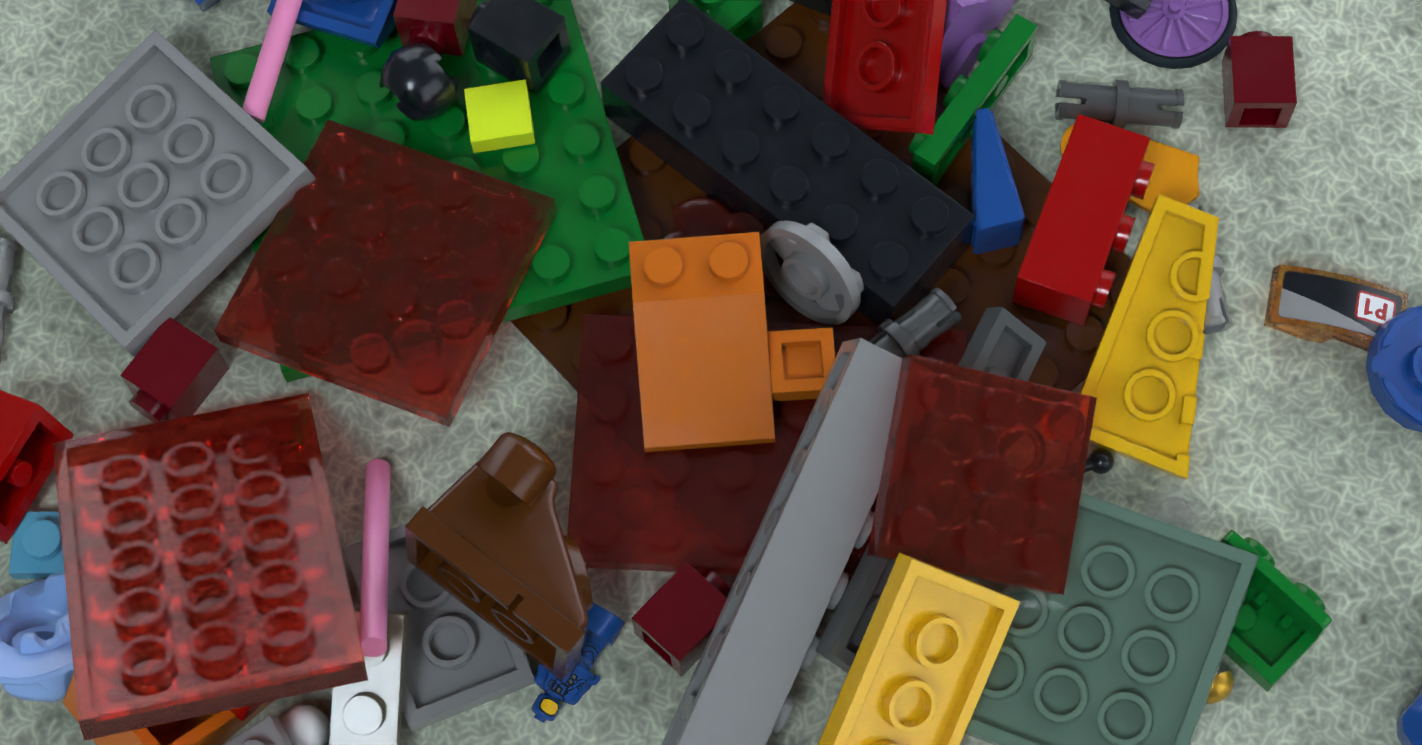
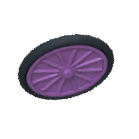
[1109,0,1238,69]

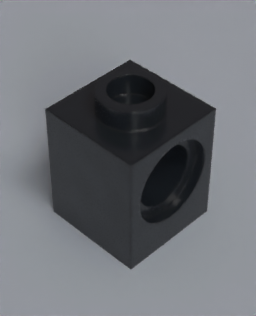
[467,0,571,95]

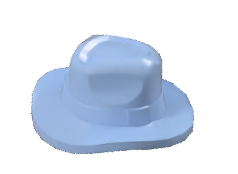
[0,571,130,702]

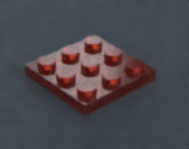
[867,355,1097,595]

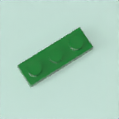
[908,14,1038,186]

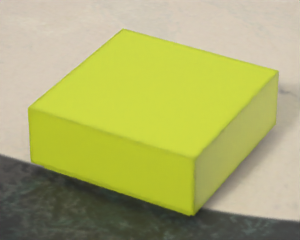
[464,79,536,153]

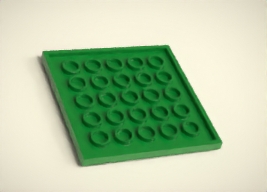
[210,0,644,383]

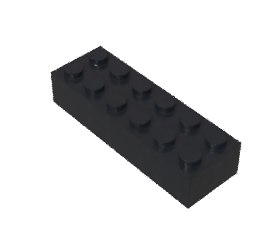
[600,0,975,326]

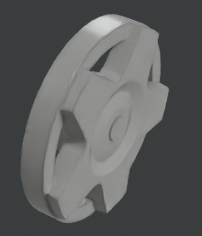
[760,220,864,325]

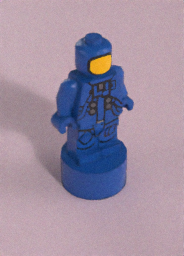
[531,602,625,723]

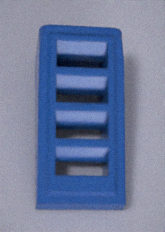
[971,107,1025,254]

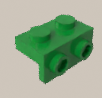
[1220,530,1332,692]

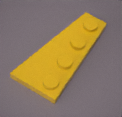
[1064,194,1219,480]

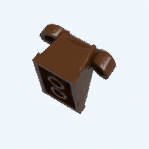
[405,432,593,682]

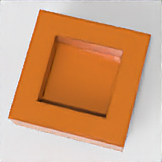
[767,328,835,402]

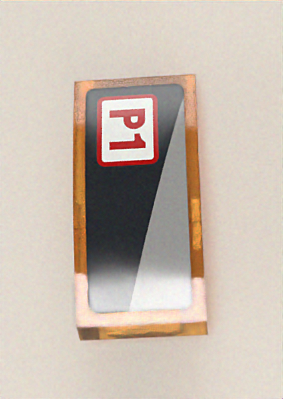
[1264,264,1409,352]

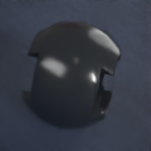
[379,43,459,121]

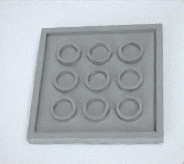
[0,29,316,357]

